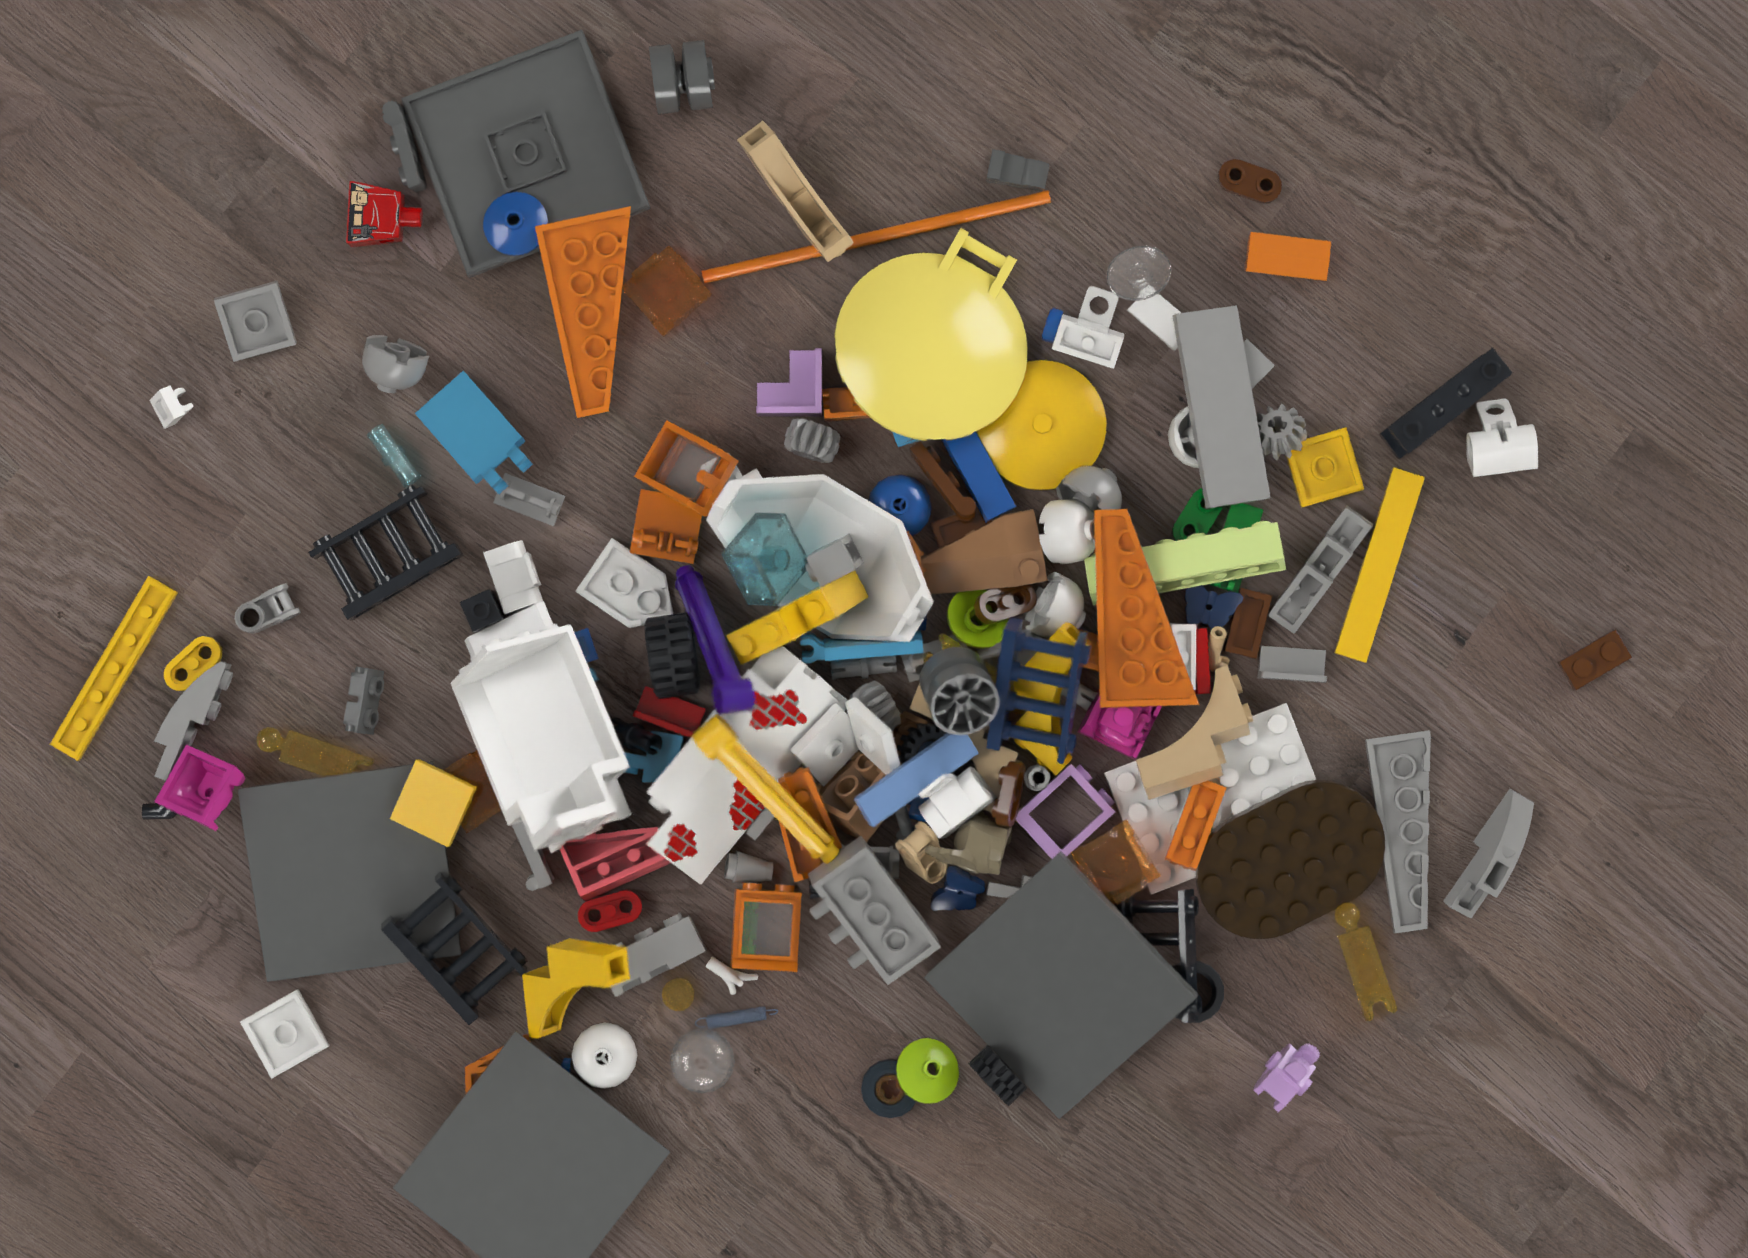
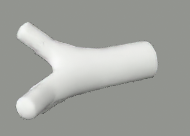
[706,956,758,995]

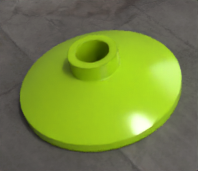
[947,590,1008,649]
[896,1038,959,1104]

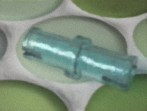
[366,424,421,488]

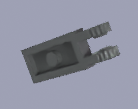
[381,100,427,192]

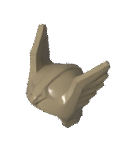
[925,810,1013,875]

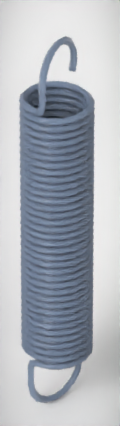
[695,1006,778,1029]

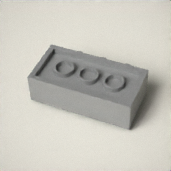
[808,836,941,985]

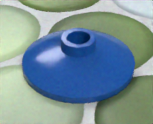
[483,192,548,256]

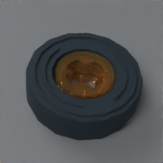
[861,1059,917,1118]

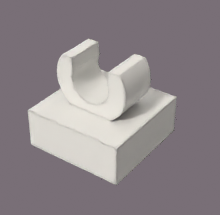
[149,386,193,429]

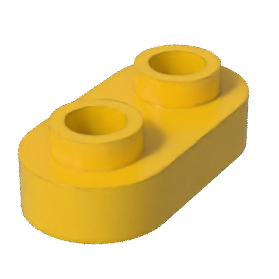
[164,636,222,691]

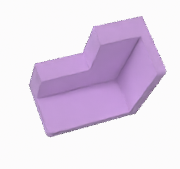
[756,348,822,416]

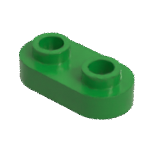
[1172,488,1222,541]

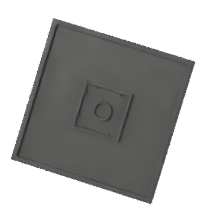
[401,30,651,278]
[237,761,462,982]
[924,851,1198,1119]
[393,1031,670,1258]

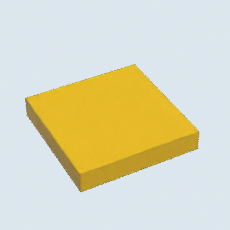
[1286,427,1364,508]
[390,759,477,847]

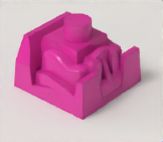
[1077,686,1162,760]
[154,745,245,831]

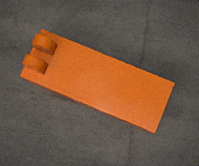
[778,767,842,860]
[1165,781,1226,871]

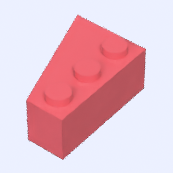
[560,827,671,902]

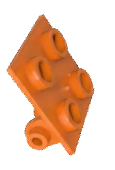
[629,489,702,564]

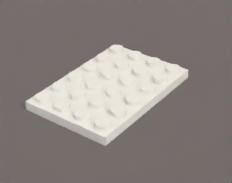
[1104,703,1316,895]

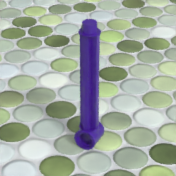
[675,565,755,715]

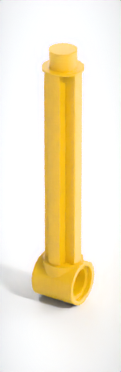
[691,714,839,863]

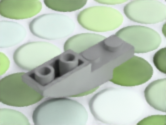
[154,661,233,781]
[1443,789,1534,918]

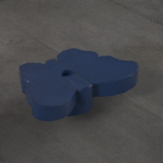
[1185,585,1243,630]
[930,866,985,911]

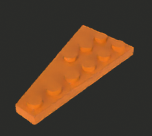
[535,206,631,418]

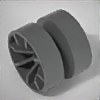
[649,40,715,115]
[919,647,999,735]

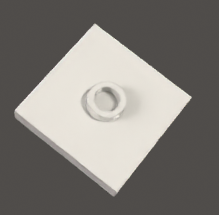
[845,697,901,775]
[790,703,859,787]

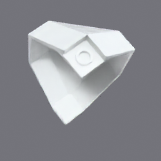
[706,474,934,642]

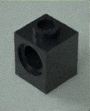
[459,589,505,633]

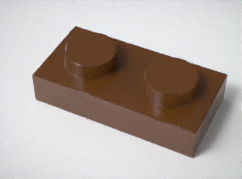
[1557,629,1632,690]

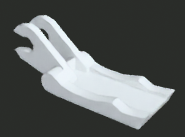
[1127,286,1181,351]

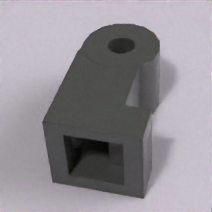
[986,149,1050,191]

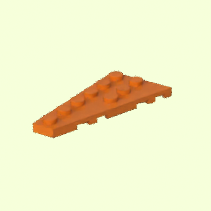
[1094,509,1199,708]

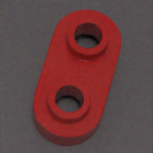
[578,890,643,932]

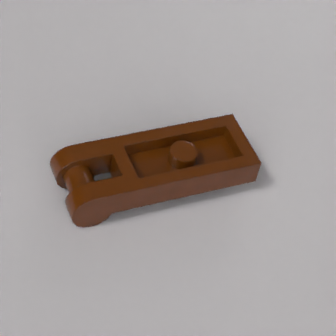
[910,441,976,523]

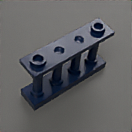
[986,617,1091,764]

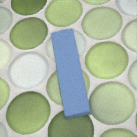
[853,733,979,827]

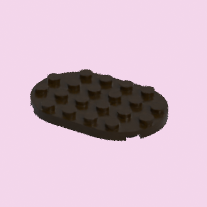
[1196,780,1385,939]

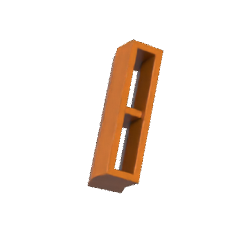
[1245,232,1331,281]

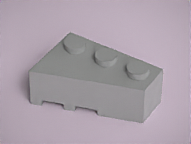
[611,913,707,997]

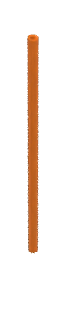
[701,190,1051,284]

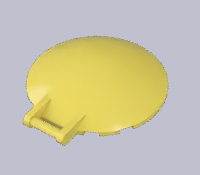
[834,228,1028,441]

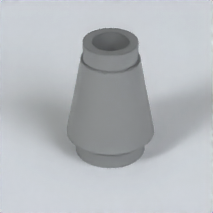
[724,851,773,883]

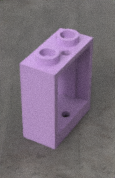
[1016,764,1115,859]

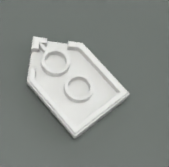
[575,538,673,628]

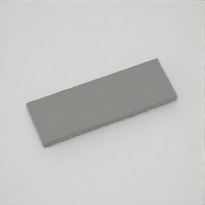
[1172,305,1271,509]

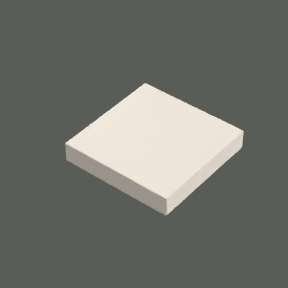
[240,989,330,1079]

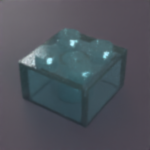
[721,513,808,606]

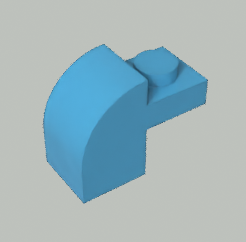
[624,731,685,783]

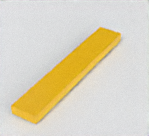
[1334,468,1425,663]
[49,576,178,761]

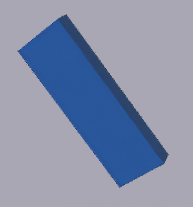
[941,431,1016,523]

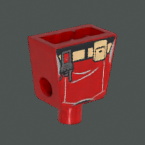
[346,181,423,247]

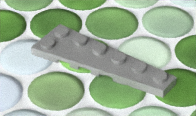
[1365,730,1431,933]

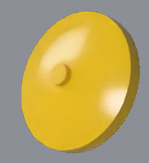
[977,360,1107,491]

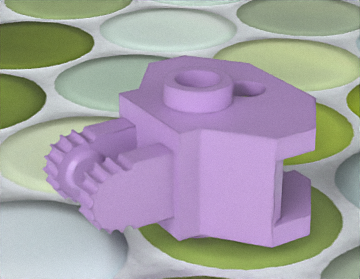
[1253,1044,1320,1112]

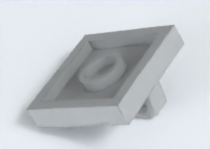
[214,281,297,362]

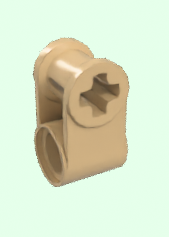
[895,821,948,884]

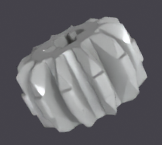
[1257,403,1307,461]
[784,418,840,463]
[850,680,901,731]

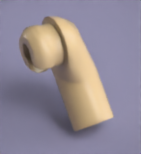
[1208,626,1230,672]

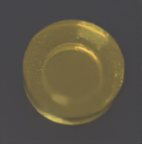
[662,978,695,1011]

